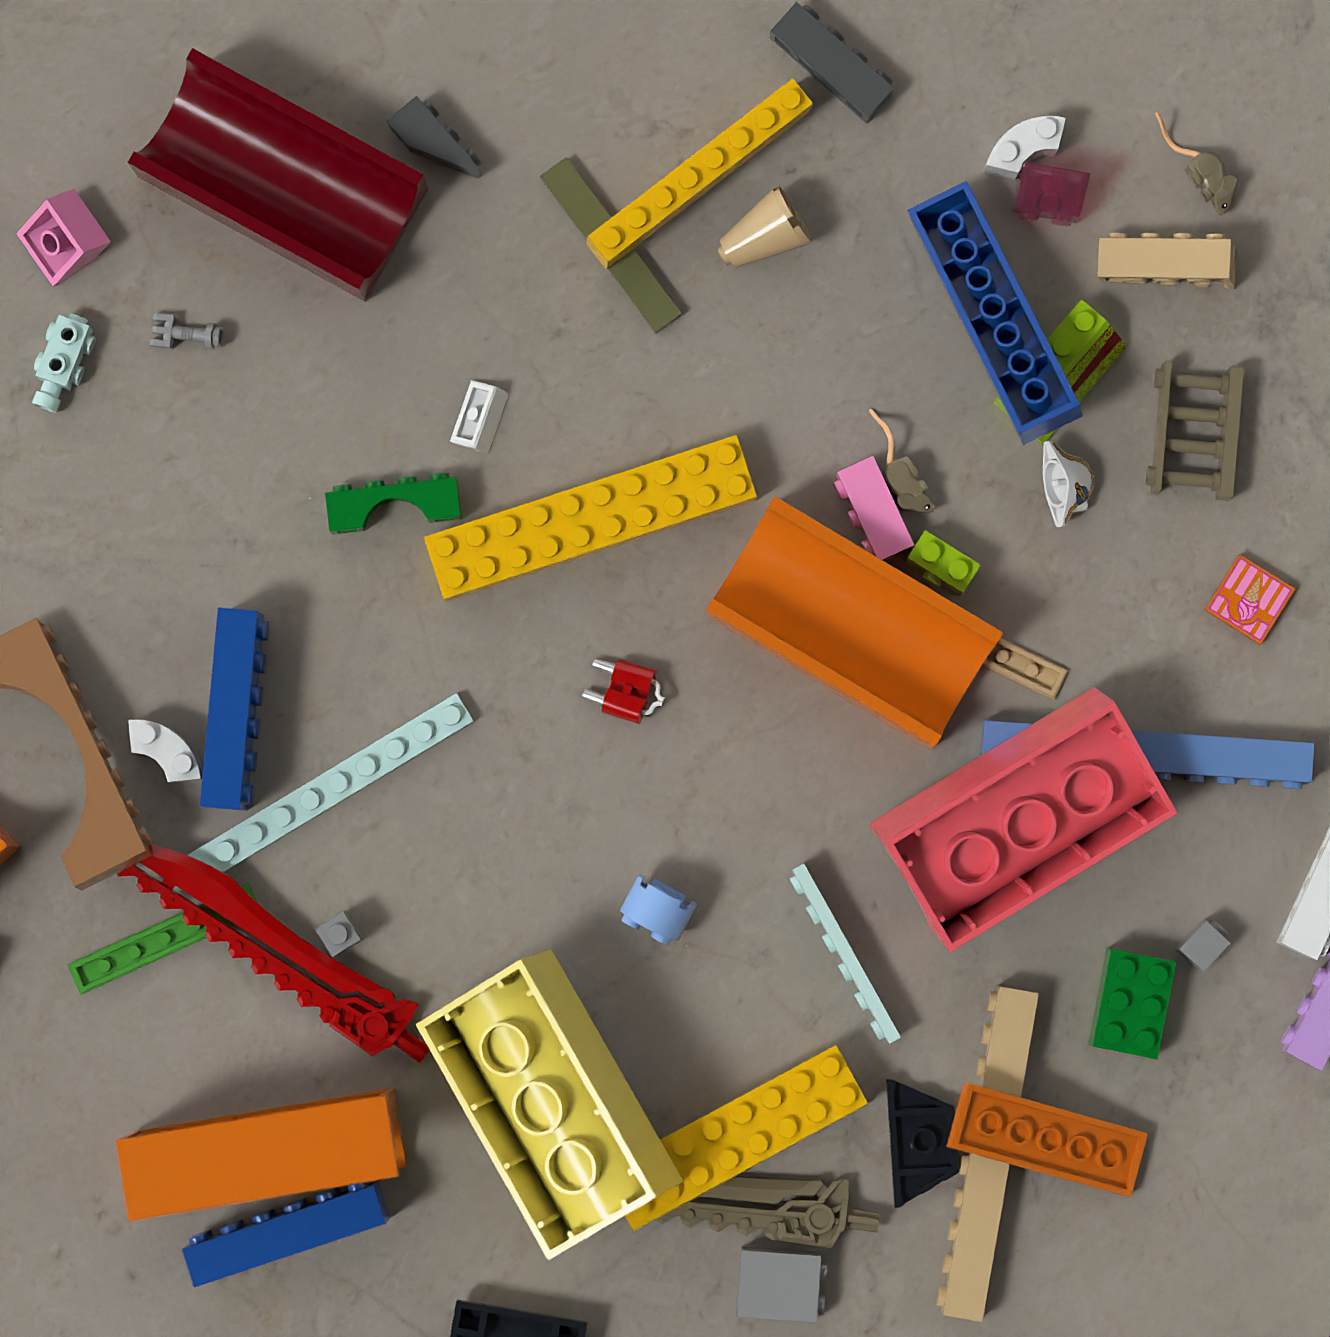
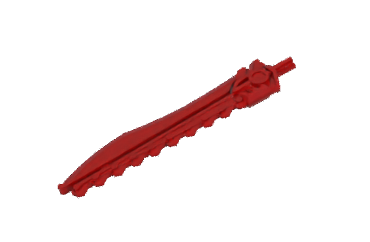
[116,844,430,1063]

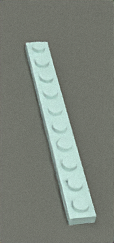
[188,693,474,873]

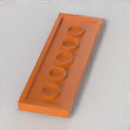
[947,1082,1148,1197]

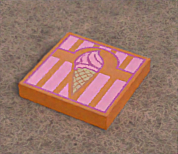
[1204,554,1295,645]

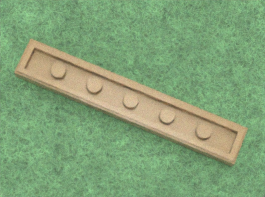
[982,638,1068,700]

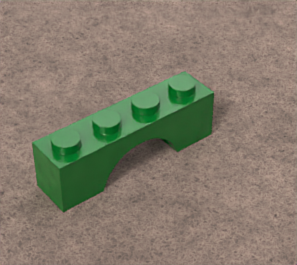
[325,473,462,535]

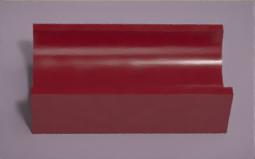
[127,48,428,302]

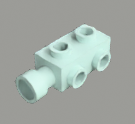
[32,313,96,413]

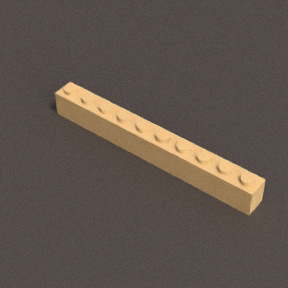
[936,986,1039,1322]

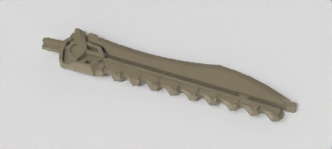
[656,1177,880,1248]

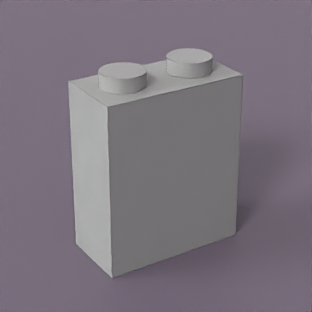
[736,1247,827,1323]

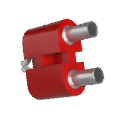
[582,658,665,724]

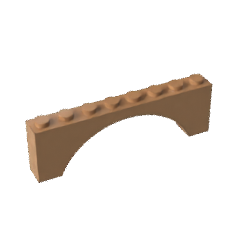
[0,618,153,891]

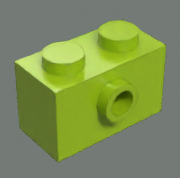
[905,530,981,596]

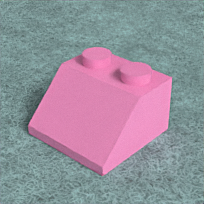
[16,189,111,287]

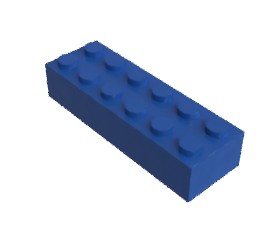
[200,608,269,811]
[182,1180,390,1288]

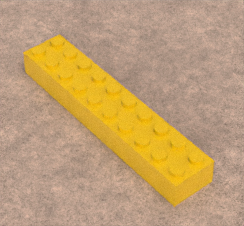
[423,435,757,602]

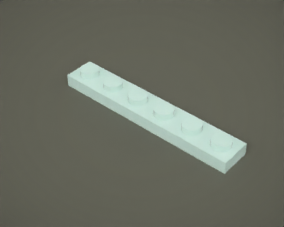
[790,863,901,1044]

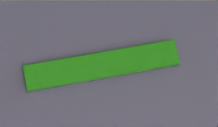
[67,883,257,995]

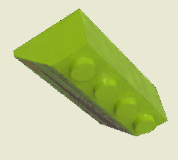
[993,299,1127,445]

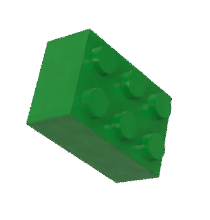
[1088,948,1176,1060]

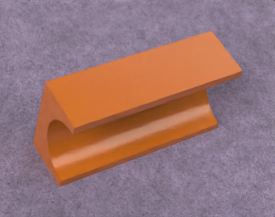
[705,496,1003,750]
[116,1088,407,1221]

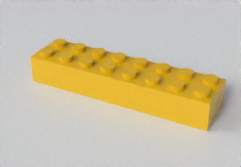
[625,1045,868,1232]

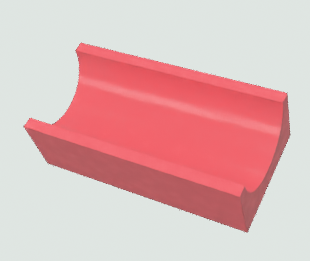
[869,687,1177,952]

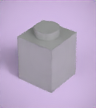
[315,911,363,957]
[1175,920,1231,972]

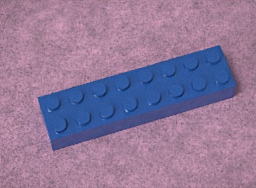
[908,181,1083,445]

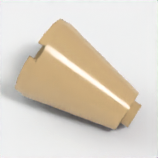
[717,185,811,267]

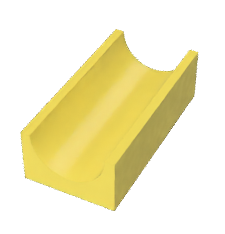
[416,949,684,1260]

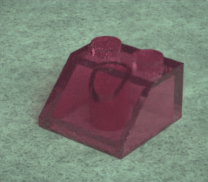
[1012,162,1090,227]

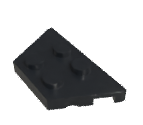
[886,1079,959,1208]

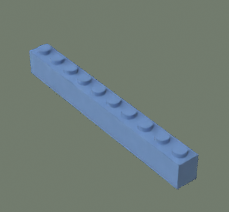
[980,721,1314,789]

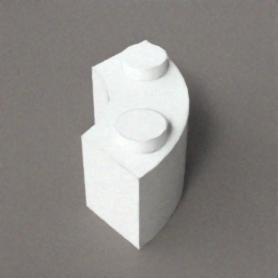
[983,116,1066,180]
[128,720,203,783]

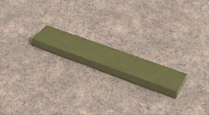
[540,157,682,334]

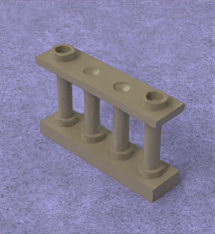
[1146,360,1244,501]

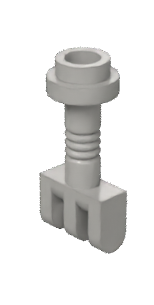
[149,313,223,349]

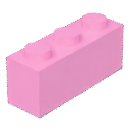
[833,456,914,561]

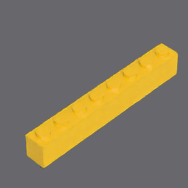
[586,78,813,270]

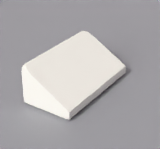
[450,380,508,454]

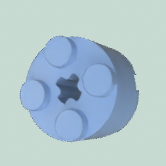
[620,874,697,945]

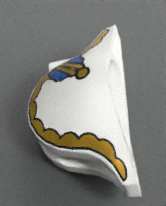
[1043,441,1094,527]

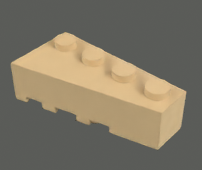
[1097,233,1237,289]

